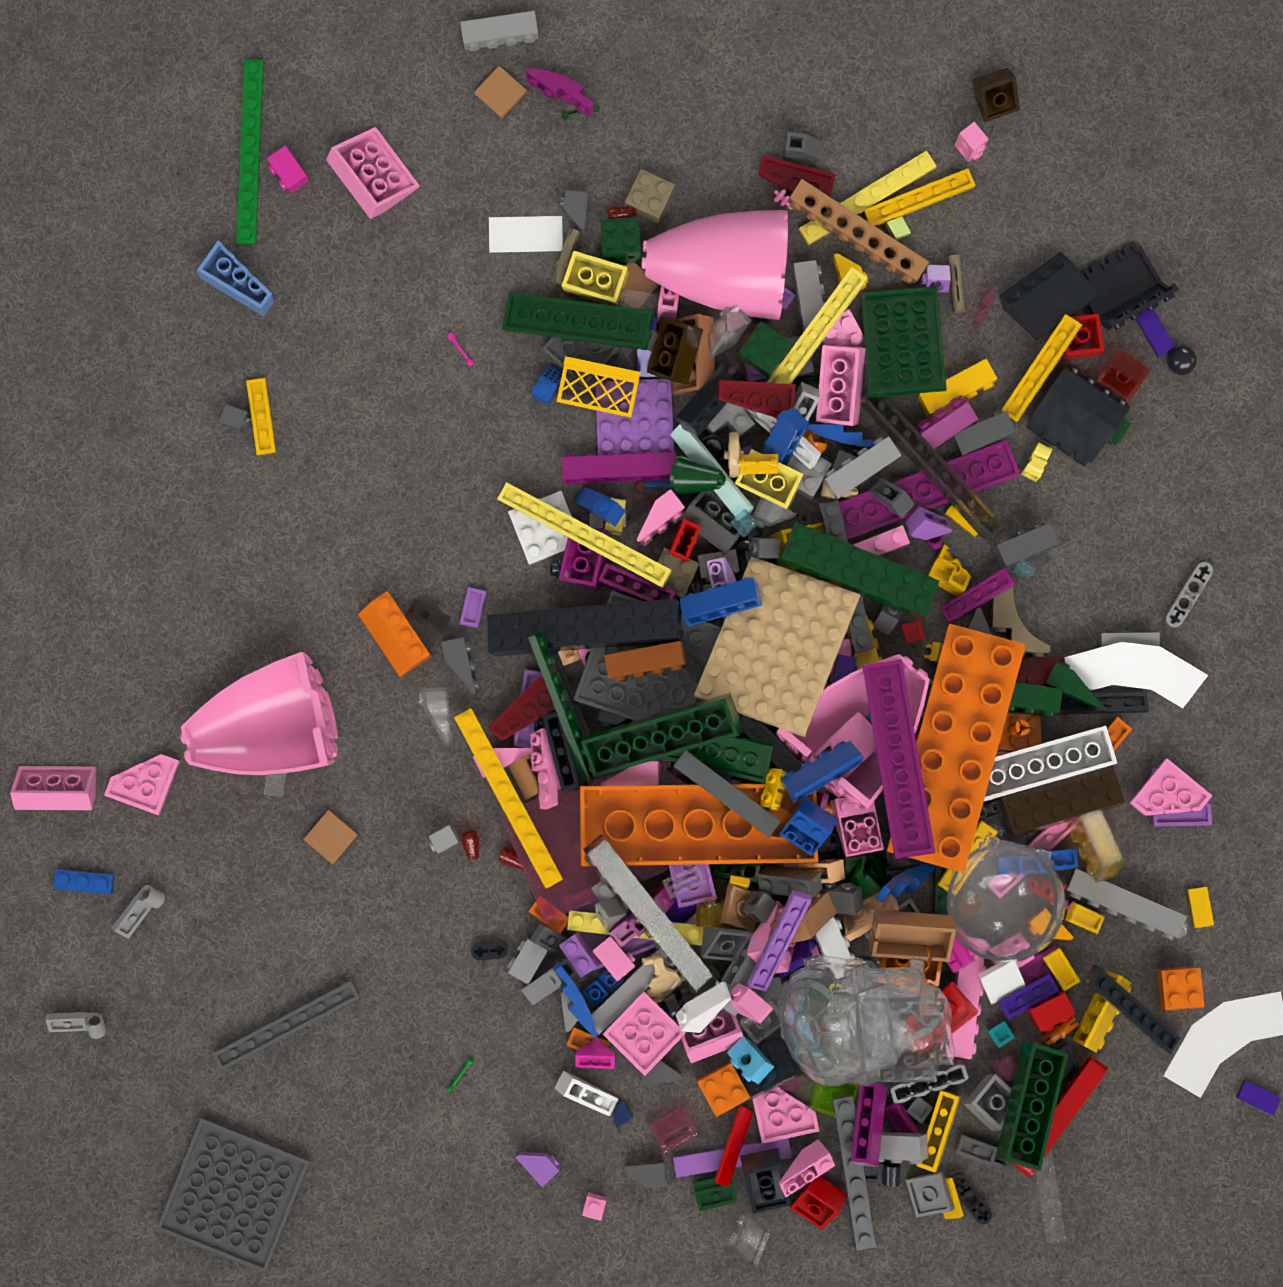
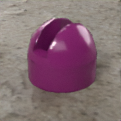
[927,536,943,550]

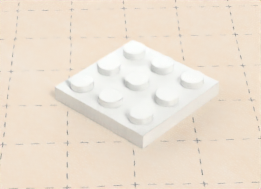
[508,491,572,565]

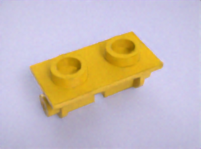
[738,454,778,474]
[760,768,787,811]

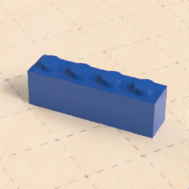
[760,407,809,466]
[679,577,762,627]

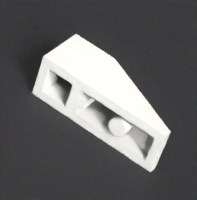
[676,982,731,1033]
[555,1071,619,1116]

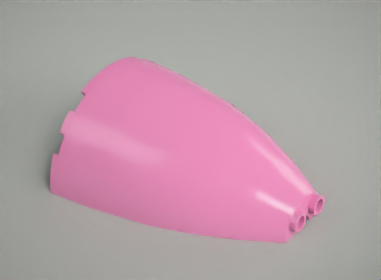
[642,210,788,320]
[180,652,338,775]
[777,654,930,811]

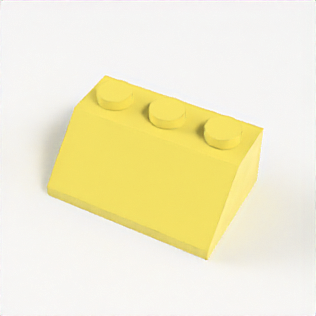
[735,449,804,510]

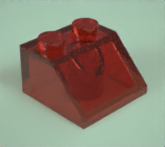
[1097,349,1151,402]

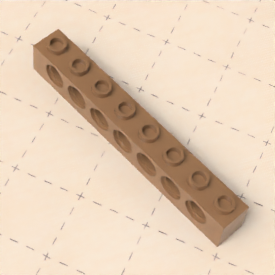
[787,179,929,284]

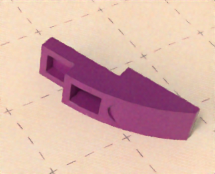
[526,68,594,117]
[608,880,677,947]

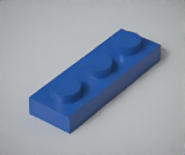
[53,869,115,894]

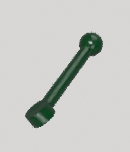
[561,105,600,120]

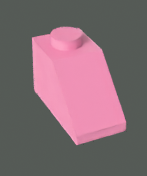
[729,983,773,1024]

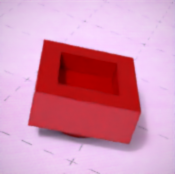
[900,620,925,644]

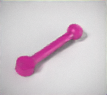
[448,333,474,366]

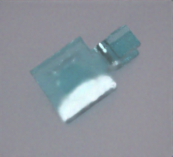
[1012,561,1036,578]

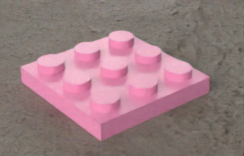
[603,992,686,1076]

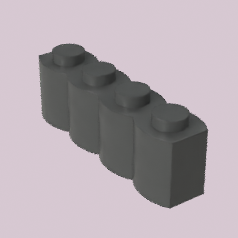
[886,1057,968,1103]

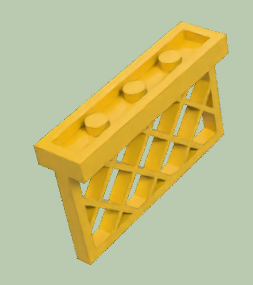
[557,356,641,417]

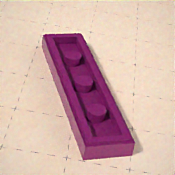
[940,567,1016,624]

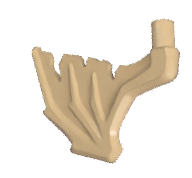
[642,953,686,1004]

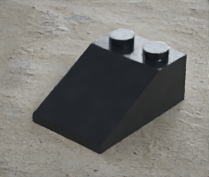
[740,1148,791,1213]

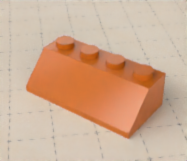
[358,591,432,677]

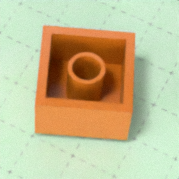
[1156,966,1204,1010]
[697,1061,750,1117]

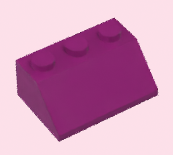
[559,527,612,590]

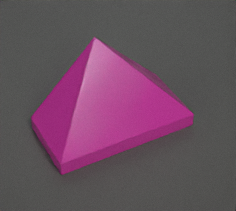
[576,1037,615,1069]

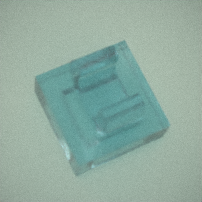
[730,509,759,537]

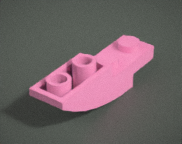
[530,728,561,810]

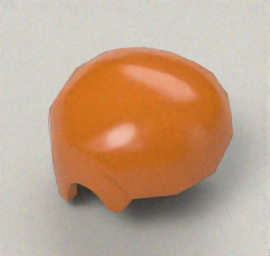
[803,429,827,453]

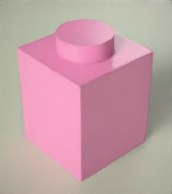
[582,1192,607,1221]

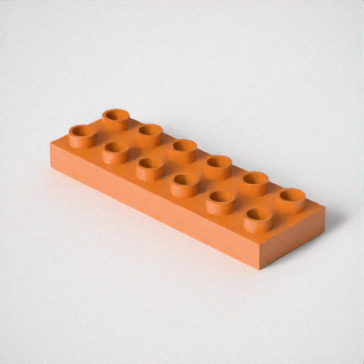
[887,624,1026,873]
[579,784,818,866]

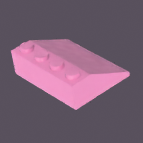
[326,127,420,219]

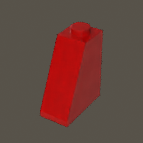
[668,519,701,562]

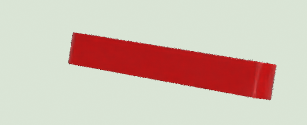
[1012,1055,1108,1177]

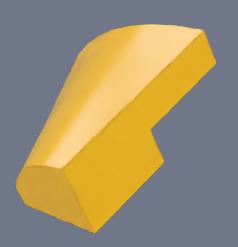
[927,544,971,597]

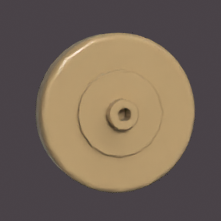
[724,432,744,478]

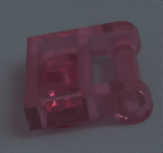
[648,1105,699,1156]

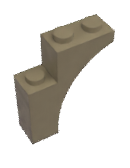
[990,586,1050,658]

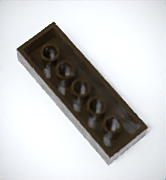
[998,765,1125,838]

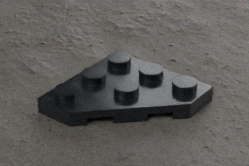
[744,1020,804,1099]

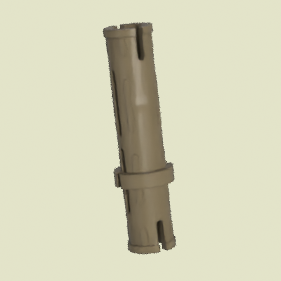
[551,228,580,286]
[948,255,966,313]

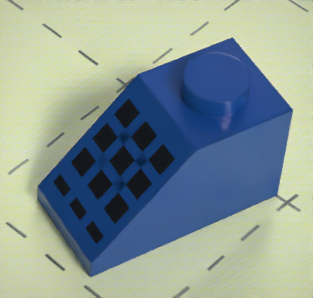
[531,364,567,407]

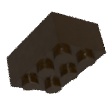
[647,317,703,385]

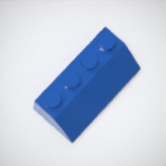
[781,741,864,804]

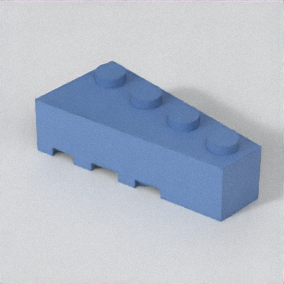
[197,240,274,317]

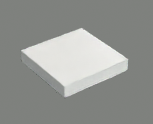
[978,956,1026,1004]

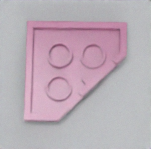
[104,754,180,815]
[1129,758,1212,816]
[753,1087,819,1144]

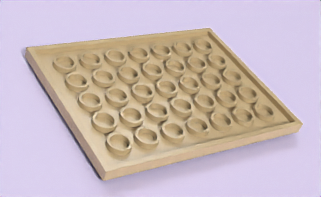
[694,557,860,737]

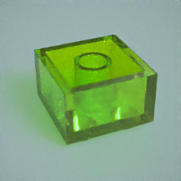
[808,1066,860,1117]

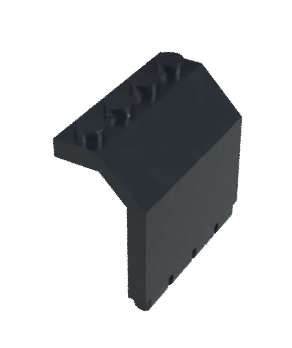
[1080,242,1179,331]
[1027,364,1130,467]

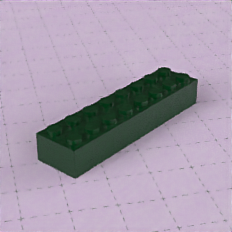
[779,522,939,620]
[581,693,743,778]

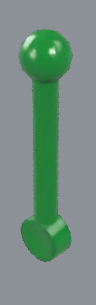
[447,1058,474,1093]

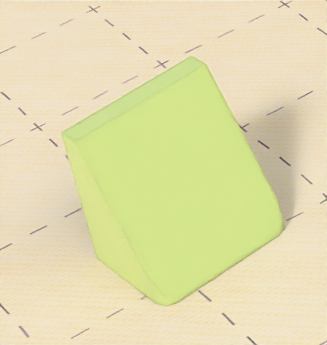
[885,217,911,240]

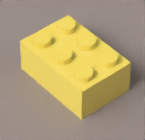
[562,251,629,306]

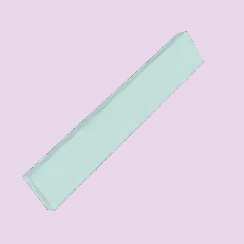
[670,424,754,521]

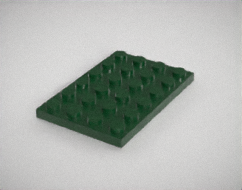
[861,286,947,398]

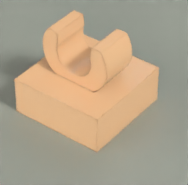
[558,650,581,666]

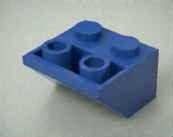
[779,797,838,856]

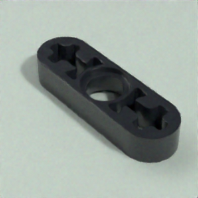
[950,1173,992,1224]

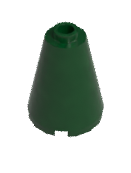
[670,456,726,495]
[843,855,891,899]

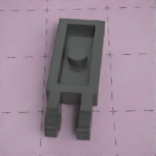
[954,1134,1008,1170]

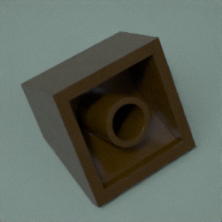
[972,68,1020,122]

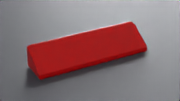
[714,1106,753,1187]

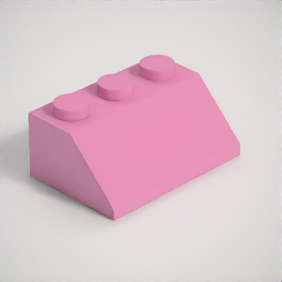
[675,1009,743,1063]

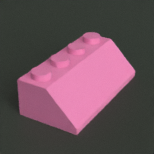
[816,345,866,426]
[10,766,96,810]

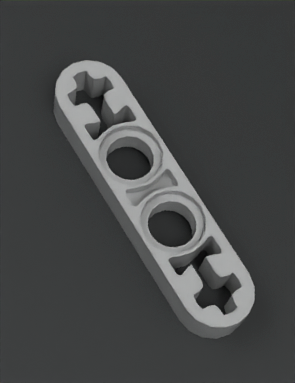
[1164,562,1213,628]

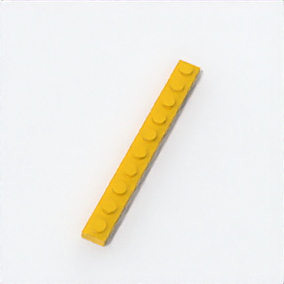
[454,709,563,889]

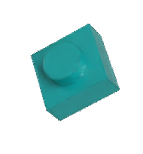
[987,1020,1015,1048]

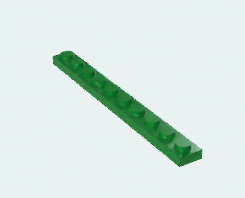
[236,59,264,245]

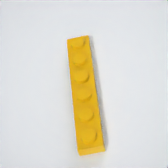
[863,168,975,227]
[1002,314,1082,422]

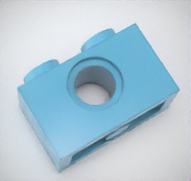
[727,1036,774,1084]

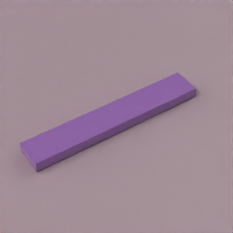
[747,891,812,992]
[673,1138,792,1178]

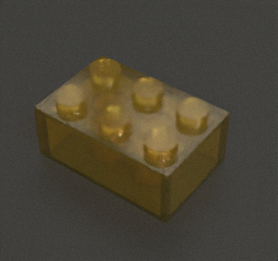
[1071,809,1124,883]

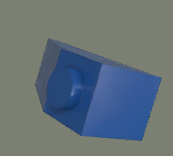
[573,486,626,527]

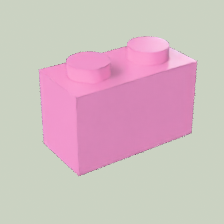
[592,935,636,981]

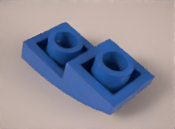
[582,970,626,1006]

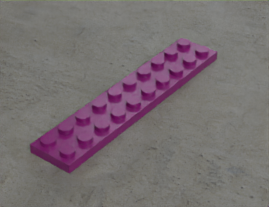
[839,440,1021,540]
[862,659,935,859]

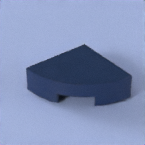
[614,1100,633,1128]

